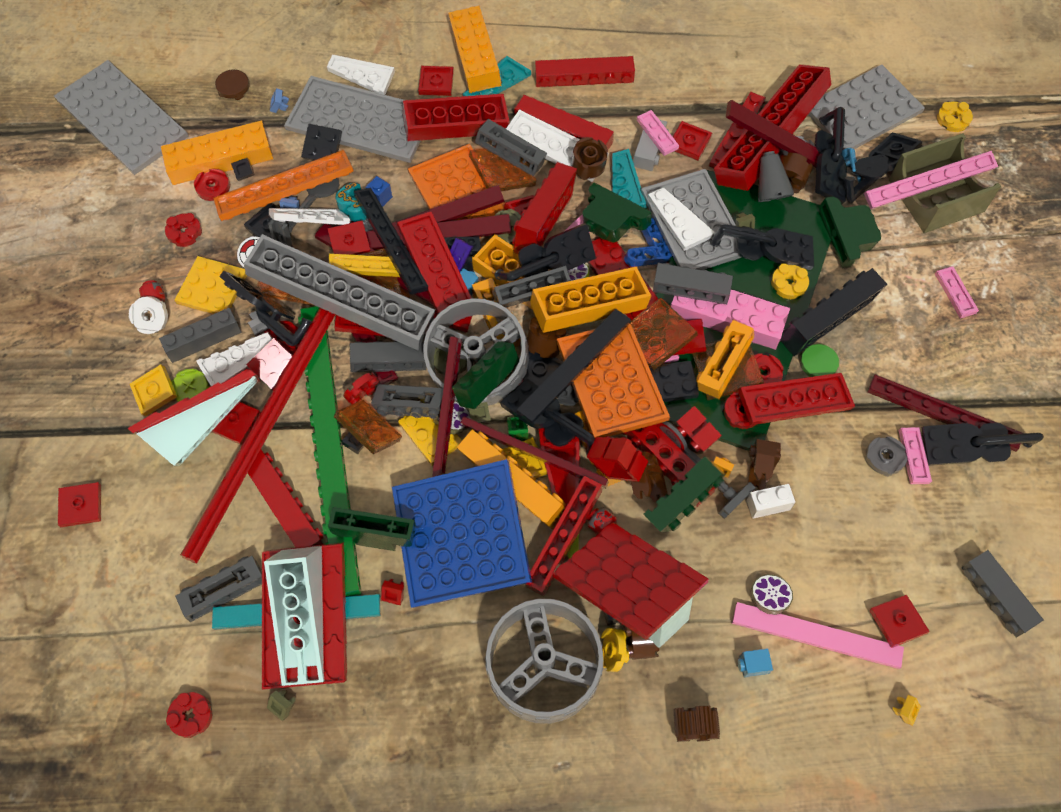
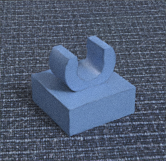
[270,88,289,113]
[279,196,299,209]

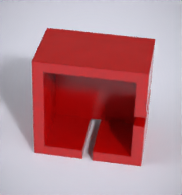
[676,406,722,452]
[587,436,648,482]

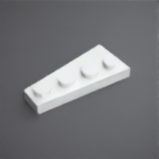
[327,55,395,95]
[648,187,715,251]
[269,208,350,225]
[196,332,272,386]

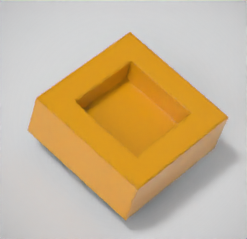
[714,456,734,478]

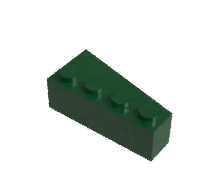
[643,456,726,532]

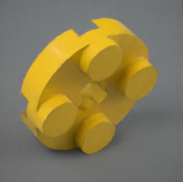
[937,102,973,132]
[771,264,809,299]
[601,628,630,672]

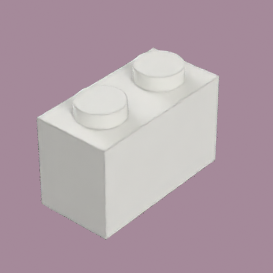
[746,484,795,519]

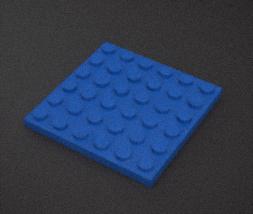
[392,459,532,608]

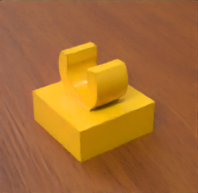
[892,695,921,726]

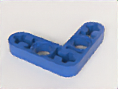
[624,218,672,267]

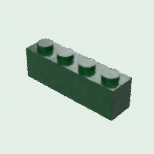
[452,341,519,409]

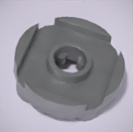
[865,437,907,477]

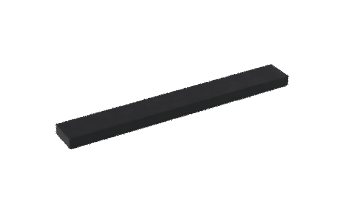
[354,188,429,295]
[517,309,631,424]

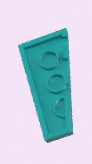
[463,56,532,96]
[612,149,647,208]

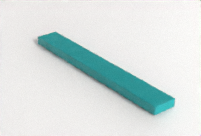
[212,594,381,630]

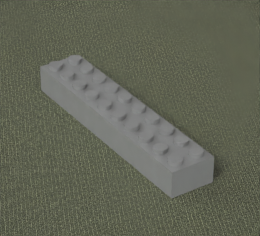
[244,234,435,350]

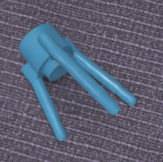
[841,148,861,183]

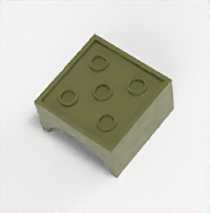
[889,133,1001,233]

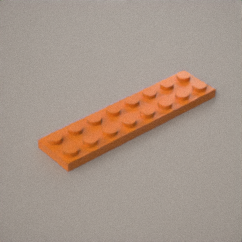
[213,150,354,221]

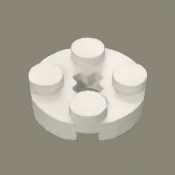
[129,296,168,334]

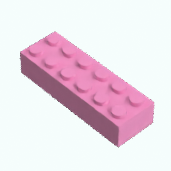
[669,290,790,350]

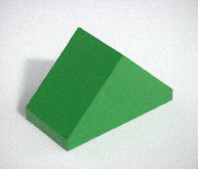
[507,416,528,441]

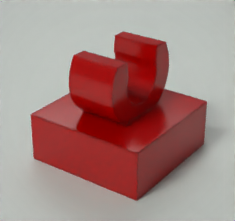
[381,579,404,606]

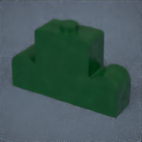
[328,507,416,551]

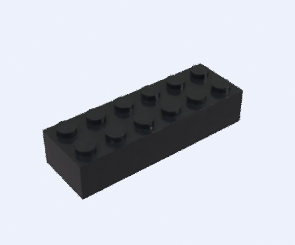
[780,268,888,357]

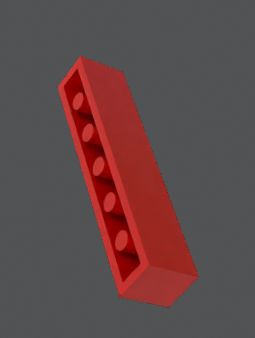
[535,56,635,87]
[514,95,614,150]
[248,450,324,547]
[525,476,602,597]

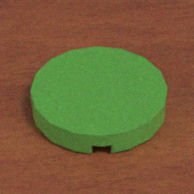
[801,344,839,377]

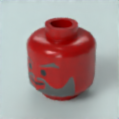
[139,280,166,302]
[587,508,617,535]

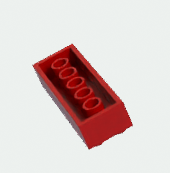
[403,94,510,141]
[512,162,577,254]

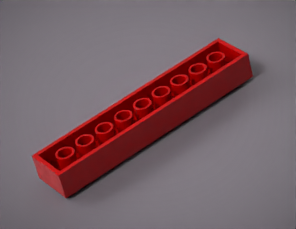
[714,64,832,191]

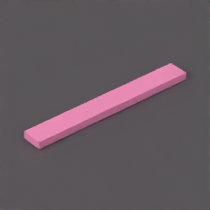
[864,151,998,210]
[732,602,904,669]

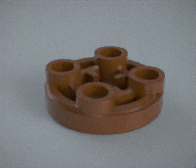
[215,69,249,100]

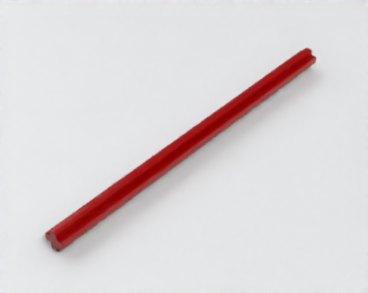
[180,308,336,564]

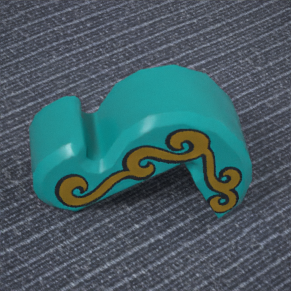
[335,183,366,222]

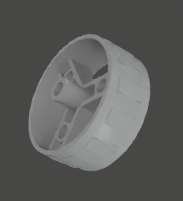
[423,298,529,406]
[485,599,604,724]

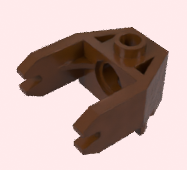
[748,439,781,492]
[631,451,668,503]

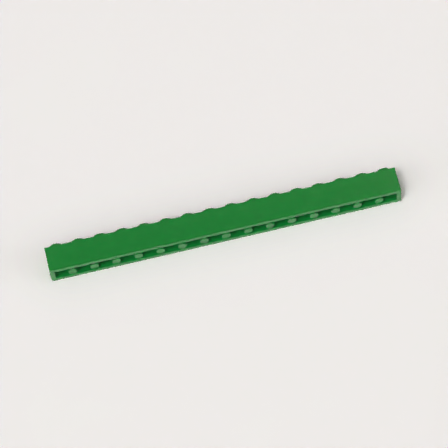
[298,306,362,597]

